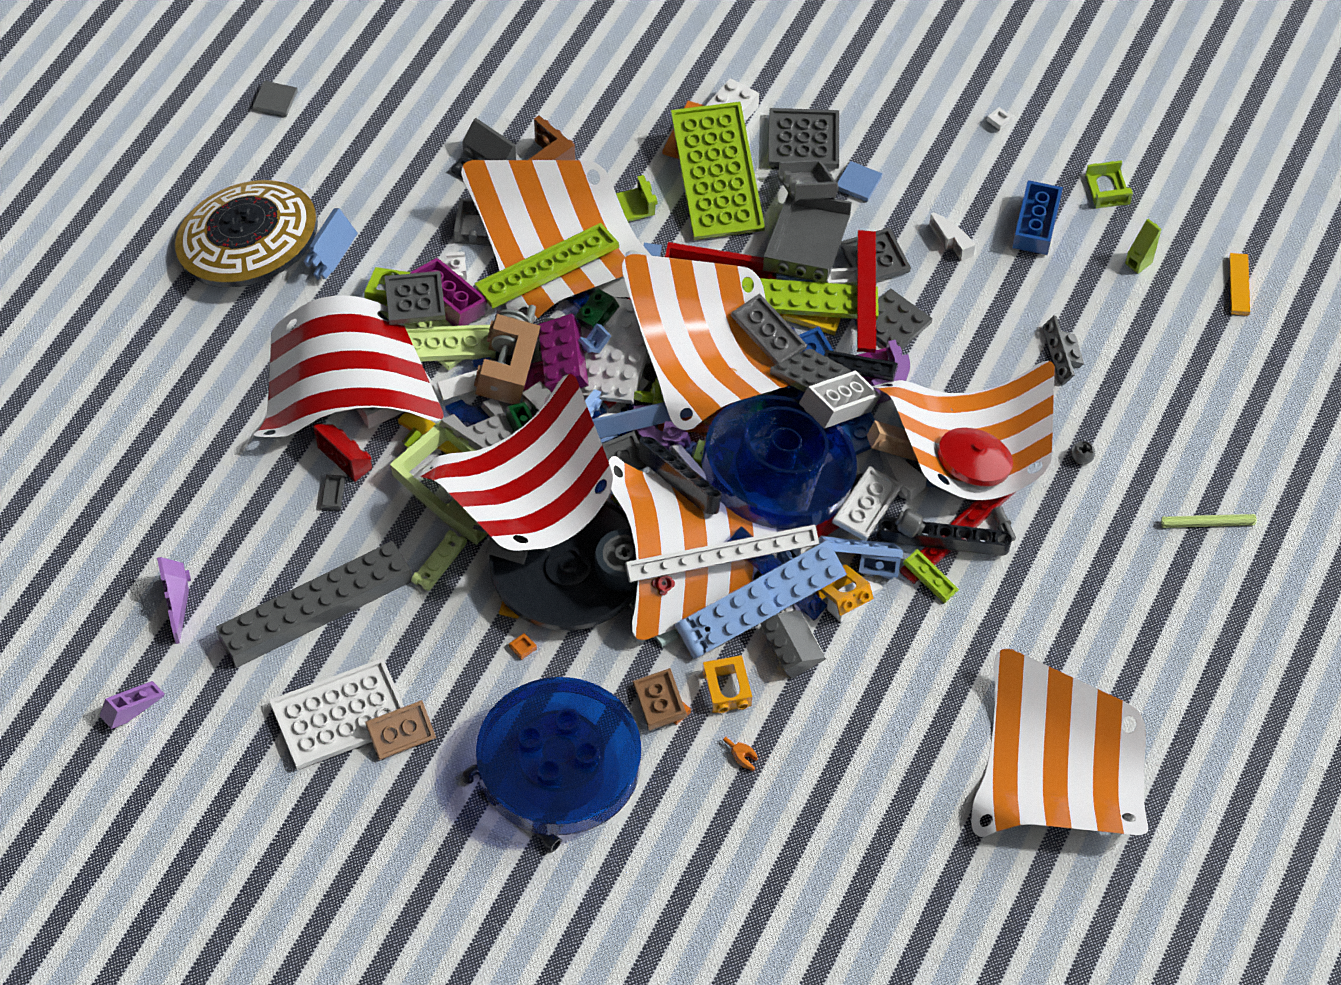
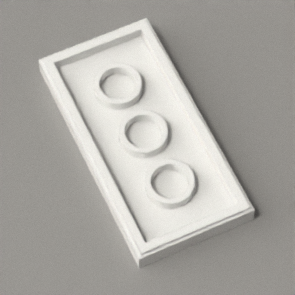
[832,466,903,541]

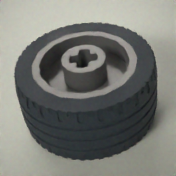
[595,529,637,592]

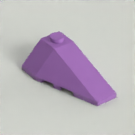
[157,557,191,644]

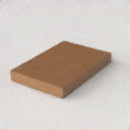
[633,668,688,731]
[365,700,436,760]

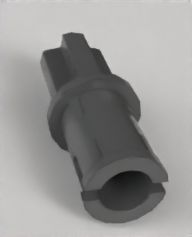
[991,506,1016,541]

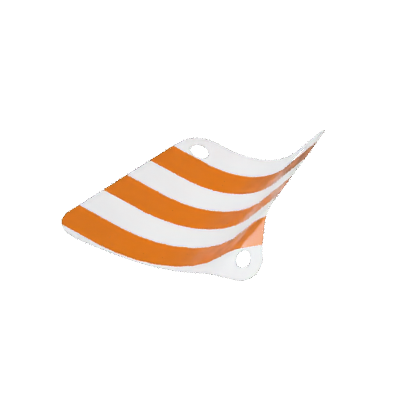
[461,160,651,324]
[622,254,790,430]
[872,361,1055,500]
[609,456,777,640]
[971,648,1148,837]

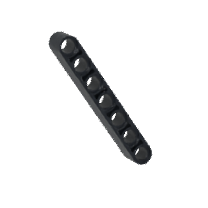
[637,436,722,514]
[877,517,1012,556]

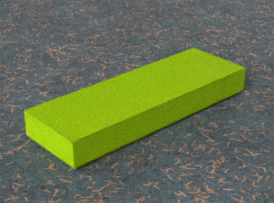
[903,549,959,604]

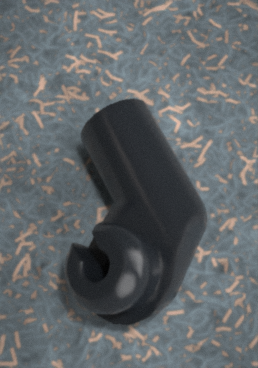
[462,764,489,784]

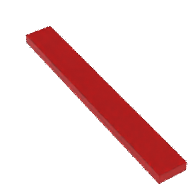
[857,230,876,353]
[900,492,1015,584]

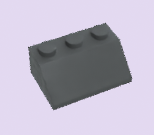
[462,118,516,160]
[760,610,826,679]

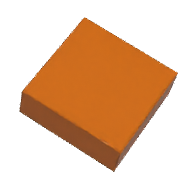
[509,633,537,660]

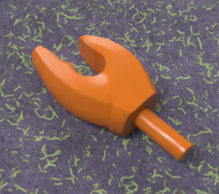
[723,737,758,771]

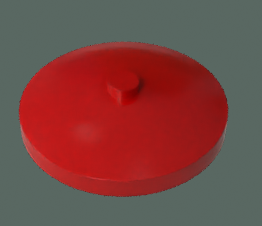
[937,427,1013,486]

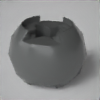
[1071,441,1095,465]

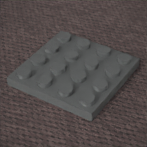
[768,108,839,169]

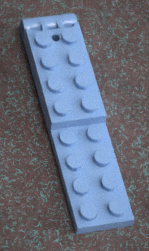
[675,540,847,659]

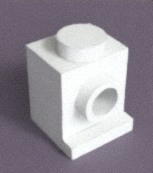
[446,252,467,280]

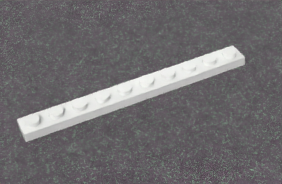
[625,525,819,583]

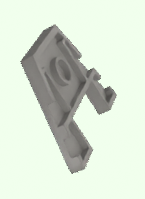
[439,399,514,450]

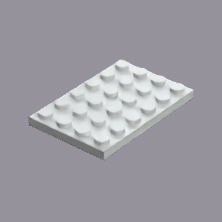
[581,298,648,404]
[269,658,404,770]

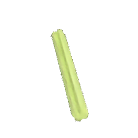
[1161,514,1257,528]

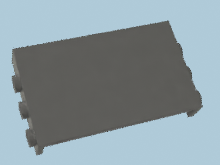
[763,193,852,283]

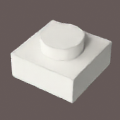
[987,107,1012,130]

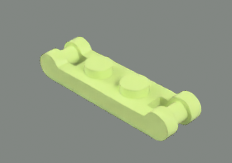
[411,530,467,591]

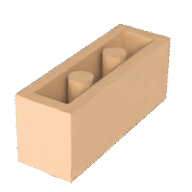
[867,421,918,461]

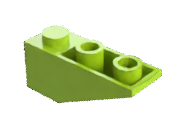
[1125,219,1162,274]

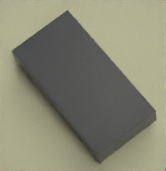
[321,474,346,511]

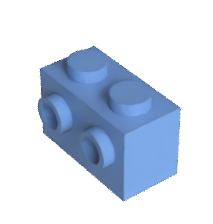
[859,554,901,579]

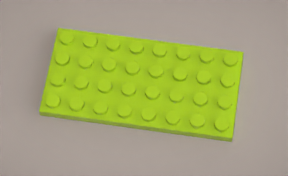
[671,101,765,240]

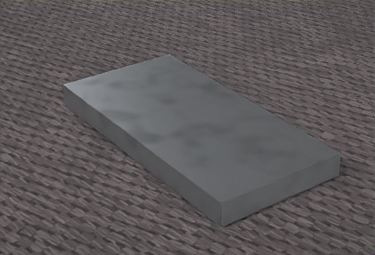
[731,294,807,365]

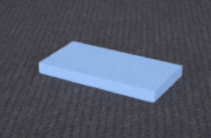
[819,536,903,558]

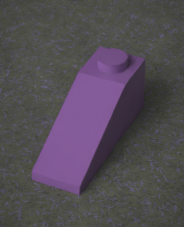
[99,681,165,729]

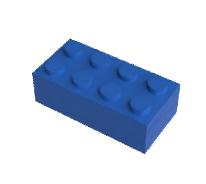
[1012,180,1063,255]

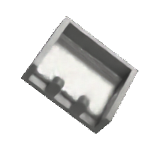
[778,160,839,202]
[454,198,492,246]

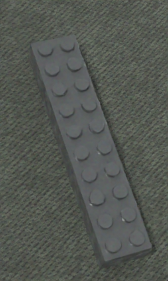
[216,541,412,668]

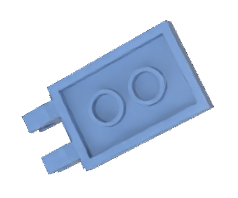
[304,208,358,279]

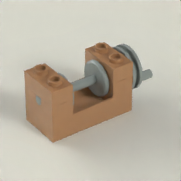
[474,305,541,405]

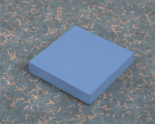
[837,161,883,202]

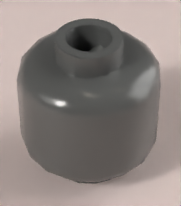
[894,509,925,538]

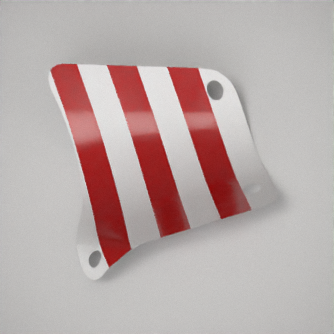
[253,296,444,437]
[414,374,613,550]

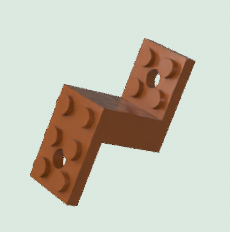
[528,115,576,160]

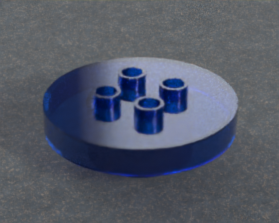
[701,395,857,530]
[476,677,641,835]

